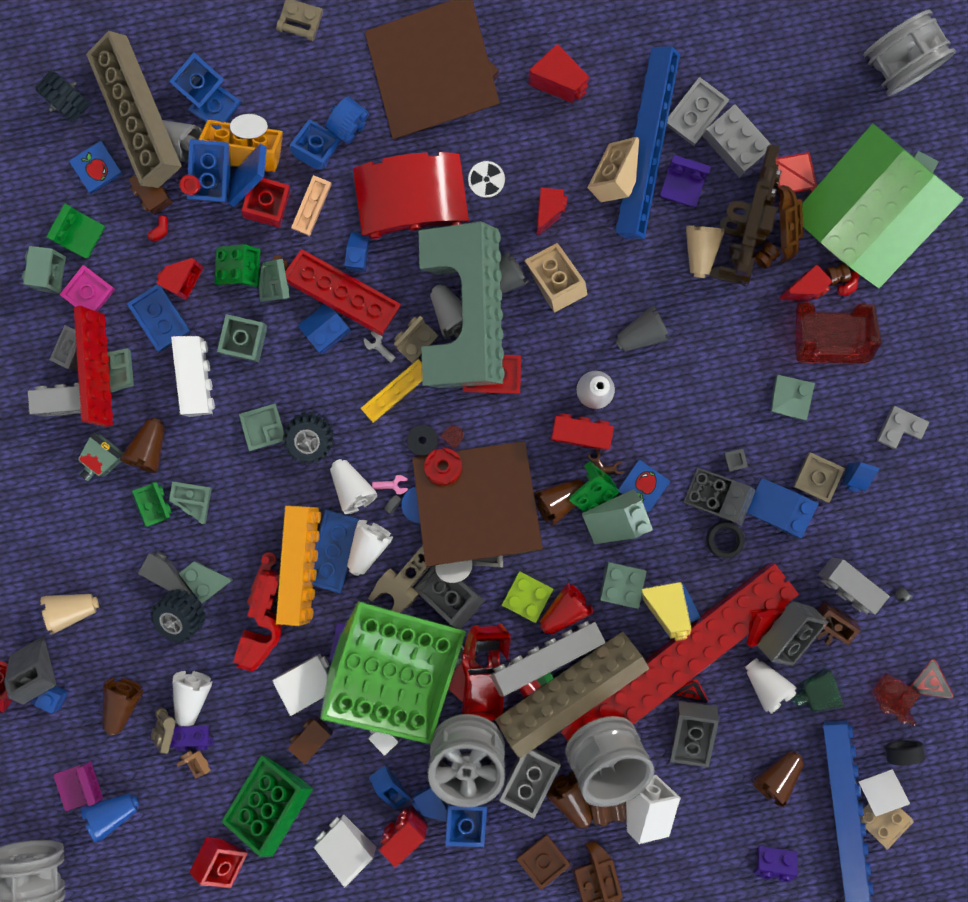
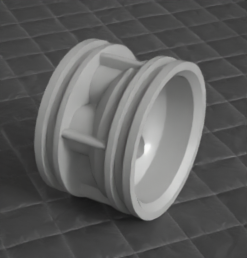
[863,10,956,97]
[0,840,65,902]

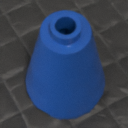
[80,793,140,843]

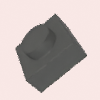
[723,448,748,472]

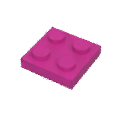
[60,265,115,312]

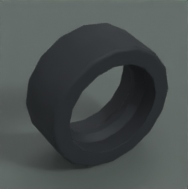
[706,522,745,558]
[885,740,925,766]

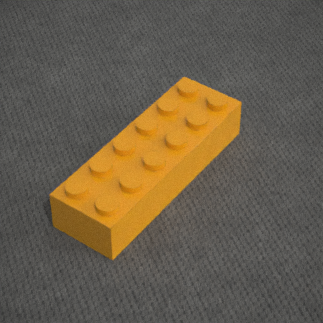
[276,506,321,626]

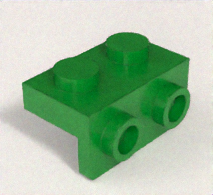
[131,482,171,528]

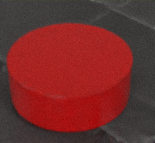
[180,175,201,195]

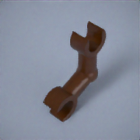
[587,449,624,475]

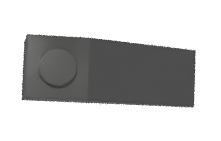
[138,551,195,598]

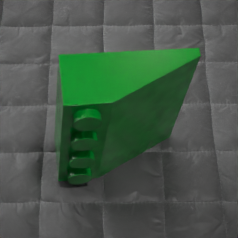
[221,755,313,857]

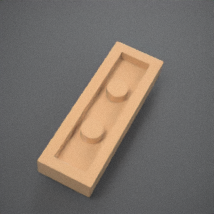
[291,175,332,236]

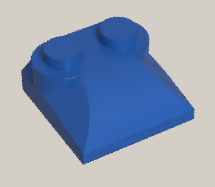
[289,119,341,169]

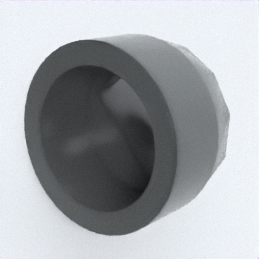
[895,586,912,603]

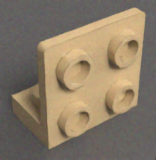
[861,804,914,850]

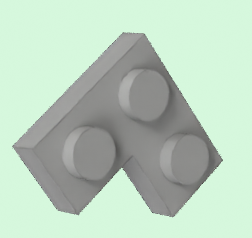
[876,406,929,449]

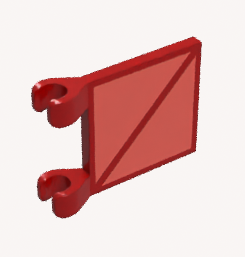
[776,152,817,201]

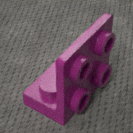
[54,761,103,811]

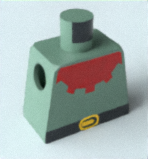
[78,433,123,481]

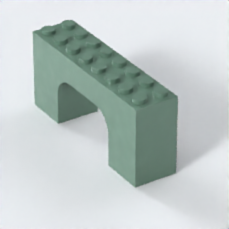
[419,222,504,388]

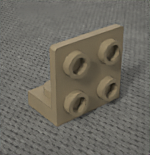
[394,316,439,364]

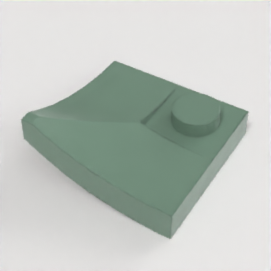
[259,259,289,302]
[108,348,134,393]
[770,375,815,421]
[239,403,284,451]

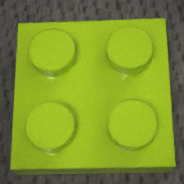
[502,571,553,623]

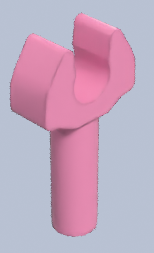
[372,475,408,494]

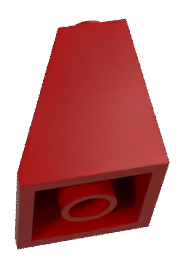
[528,44,589,103]

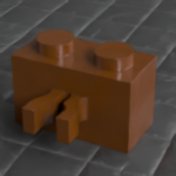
[816,600,860,645]

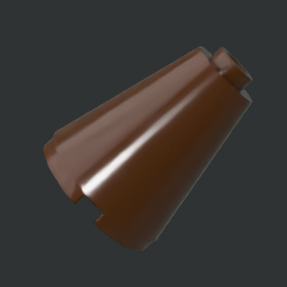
[120,418,165,473]
[534,479,585,526]
[103,678,144,735]
[752,751,804,808]
[546,772,593,829]

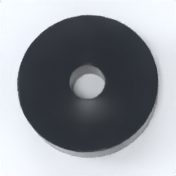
[407,425,438,456]

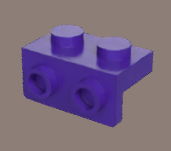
[170,726,213,751]
[754,846,798,882]

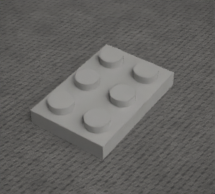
[667,77,730,146]

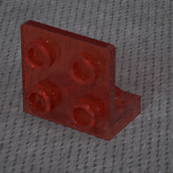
[873,673,920,726]

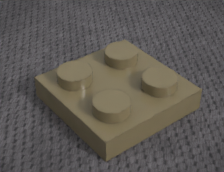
[793,452,845,503]

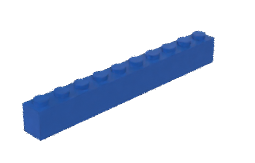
[616,46,680,239]
[823,720,874,902]

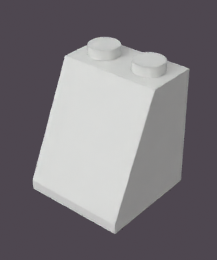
[273,654,329,716]
[626,775,680,844]
[314,814,376,887]

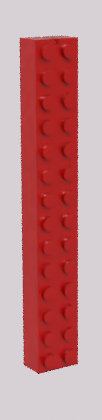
[560,562,799,741]

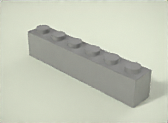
[490,621,606,696]

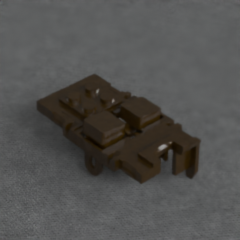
[709,144,781,286]

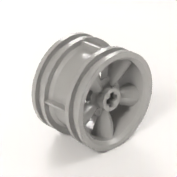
[428,714,505,807]
[565,717,654,807]

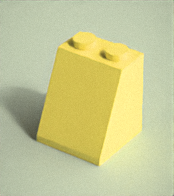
[642,582,691,640]

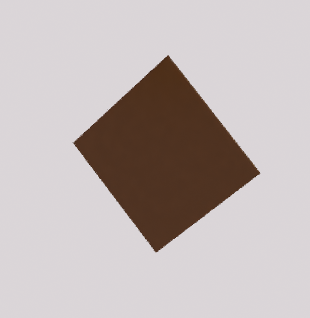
[365,0,500,140]
[412,441,543,567]

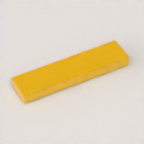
[361,359,423,423]

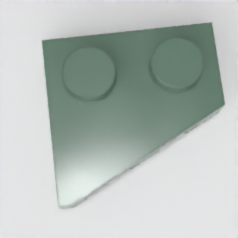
[169,481,212,524]
[179,561,233,604]

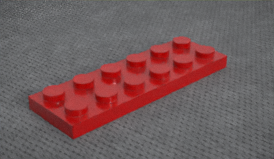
[285,249,401,336]
[74,306,113,427]

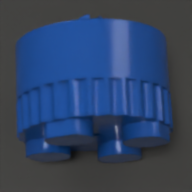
[326,96,369,144]

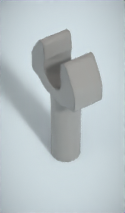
[364,332,396,363]

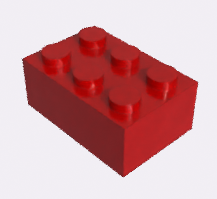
[550,413,614,451]
[379,806,427,868]

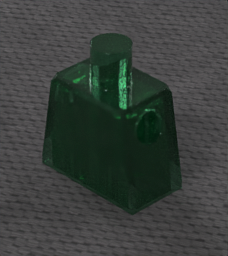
[793,668,844,712]

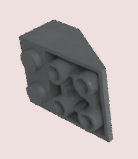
[683,468,756,526]
[4,636,57,705]

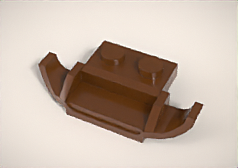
[777,185,803,262]
[572,840,623,902]

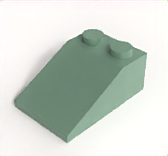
[582,489,653,544]

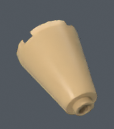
[686,226,725,278]
[41,594,99,635]

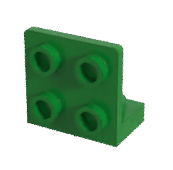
[46,203,105,259]
[214,244,260,287]
[568,461,620,512]

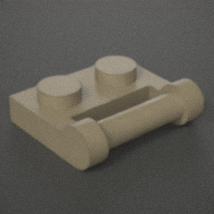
[276,0,323,42]
[151,707,175,754]

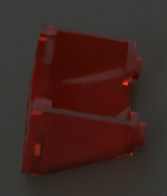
[795,302,882,364]

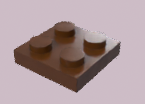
[516,833,571,890]

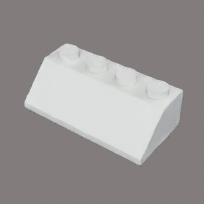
[171,336,215,417]

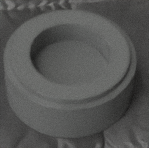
[385,495,402,515]

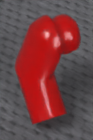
[147,216,168,242]
[838,272,859,296]

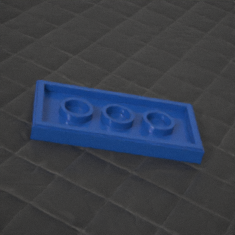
[312,509,361,594]

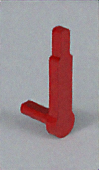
[247,552,277,605]

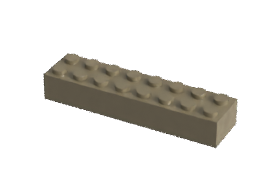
[86,31,182,188]
[495,631,649,758]

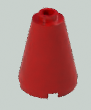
[540,583,594,635]

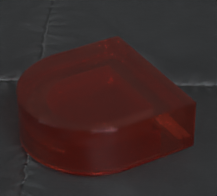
[440,426,464,449]

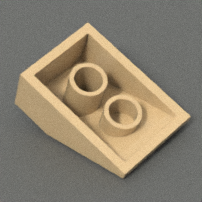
[587,137,639,202]
[524,243,587,313]

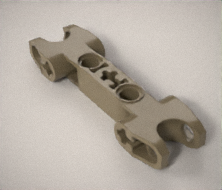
[368,546,430,613]

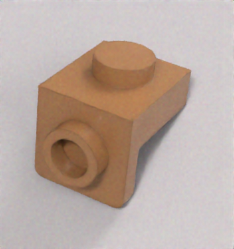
[176,750,211,779]

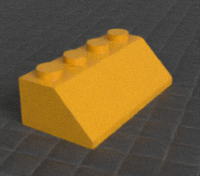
[198,120,283,172]

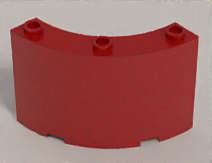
[353,152,469,239]

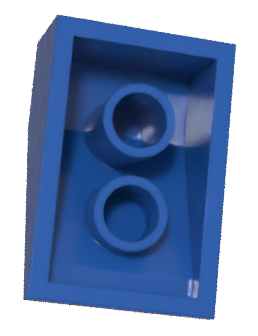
[187,139,231,203]
[747,478,818,538]

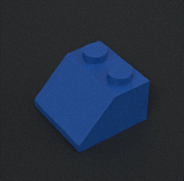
[169,53,224,109]
[298,304,351,355]
[445,804,487,847]

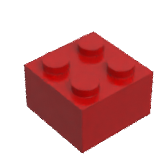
[242,178,290,228]

